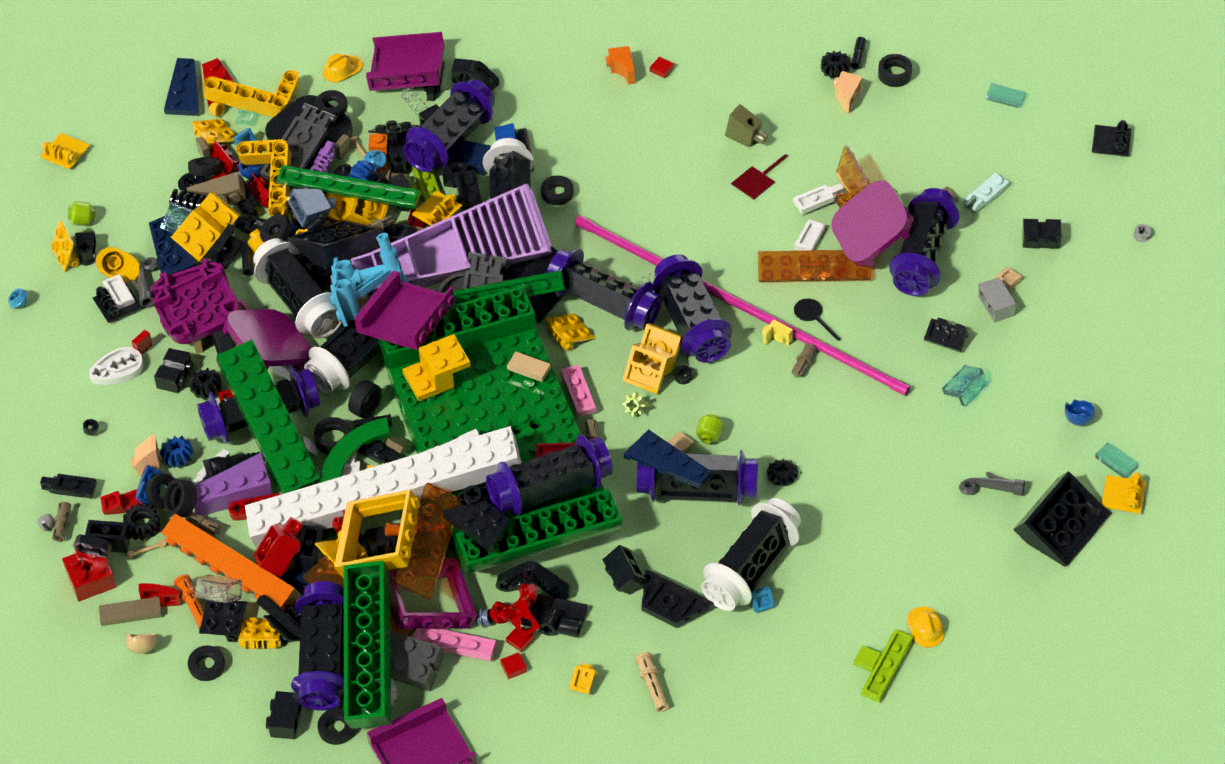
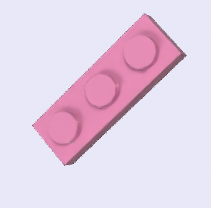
[561,364,596,417]

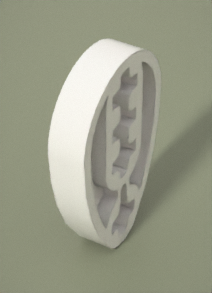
[89,347,144,385]

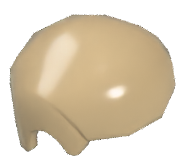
[126,634,157,654]

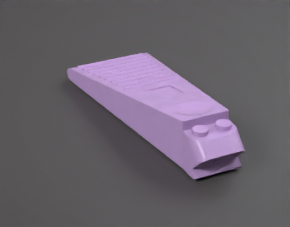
[351,184,552,297]

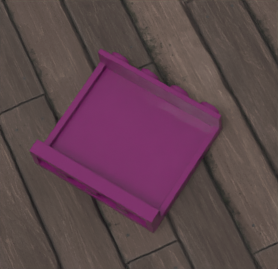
[366,32,445,91]
[354,271,455,350]
[367,698,477,764]

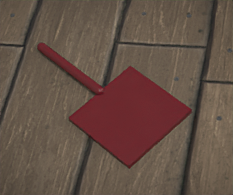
[731,154,787,200]

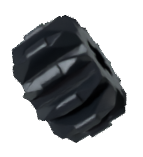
[821,50,851,79]
[189,367,222,400]

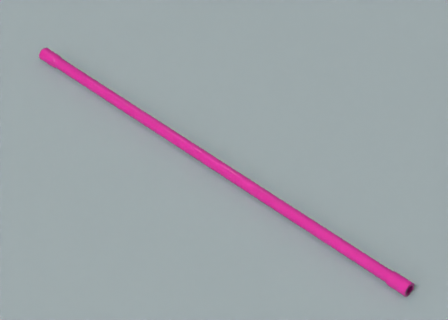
[575,215,911,396]

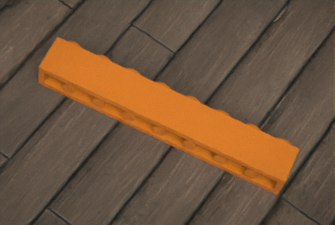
[161,514,301,611]

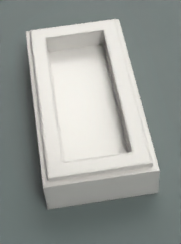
[794,219,826,255]
[103,274,135,309]

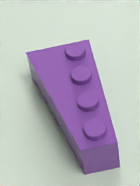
[194,453,273,516]

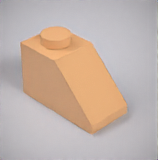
[833,71,862,113]
[132,435,161,476]

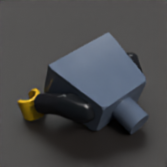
[278,187,336,234]

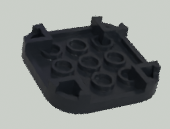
[265,95,353,165]

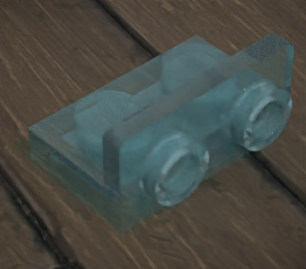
[160,202,193,233]
[942,365,988,407]

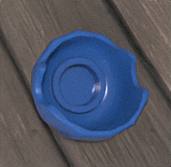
[238,162,265,180]
[1065,399,1095,426]

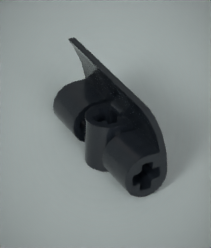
[520,594,588,638]

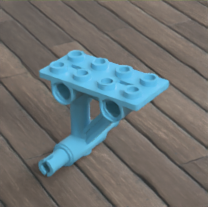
[330,233,408,327]

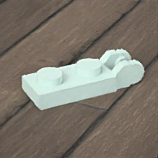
[963,173,1009,212]

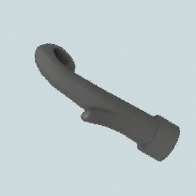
[130,257,158,308]
[959,472,1025,496]

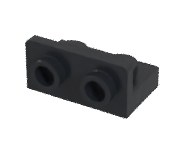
[451,169,482,210]
[210,223,242,269]
[924,317,969,352]

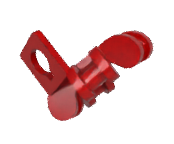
[489,583,540,638]

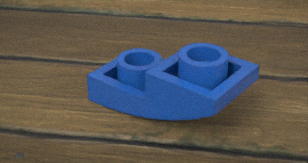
[136,465,164,508]

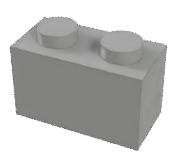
[978,277,1017,323]

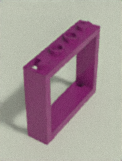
[390,558,477,629]

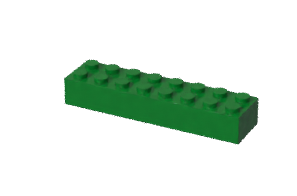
[216,339,320,494]
[344,561,391,729]

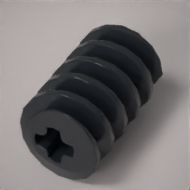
[169,189,205,215]

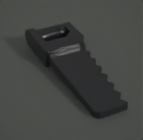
[203,452,260,480]

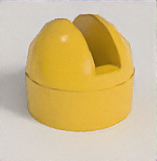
[209,102,225,117]

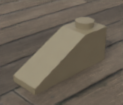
[187,172,246,204]

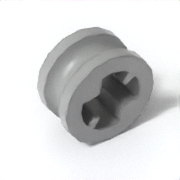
[1133,224,1151,242]

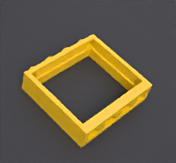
[334,489,420,578]

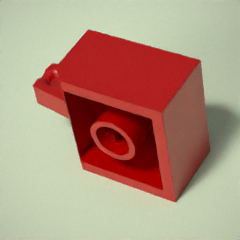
[253,517,302,578]
[62,548,117,602]

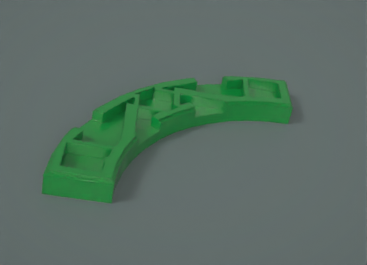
[320,417,390,483]

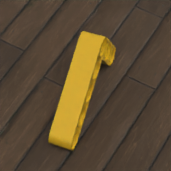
[204,70,299,117]
[236,139,292,218]

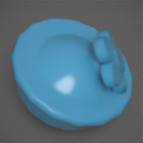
[364,150,386,171]
[8,288,28,308]

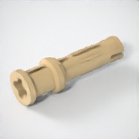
[635,652,669,712]

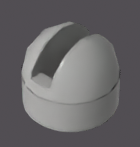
[37,514,54,531]

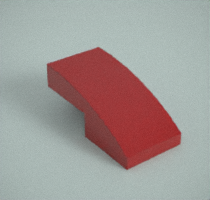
[100,489,143,515]
[138,583,182,607]

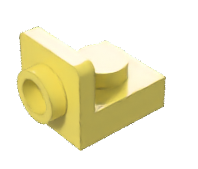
[762,319,793,346]

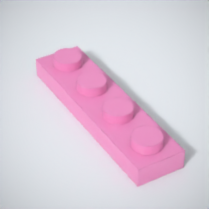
[413,628,497,661]

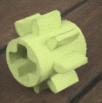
[622,392,648,417]

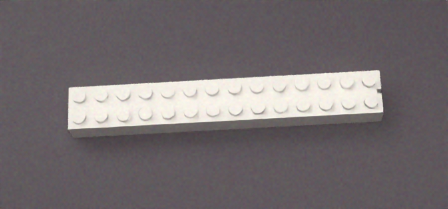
[245,426,521,549]

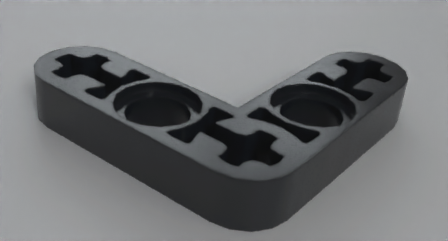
[495,561,571,600]

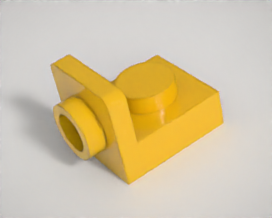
[569,663,598,695]

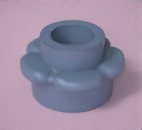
[476,608,493,628]

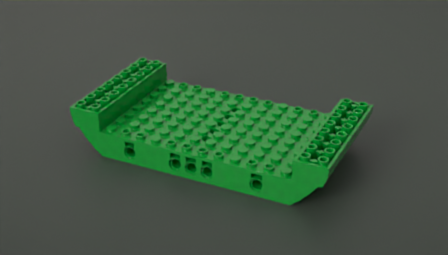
[379,286,622,574]

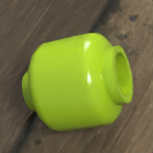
[68,201,95,226]
[696,414,724,444]

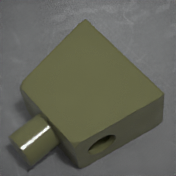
[725,104,768,147]

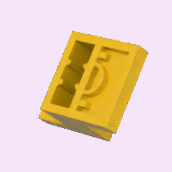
[171,191,240,261]
[326,193,389,225]
[622,323,683,394]
[402,334,471,401]

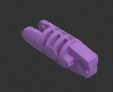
[310,141,337,173]

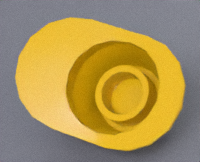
[323,53,363,82]
[96,247,140,283]
[907,607,944,648]

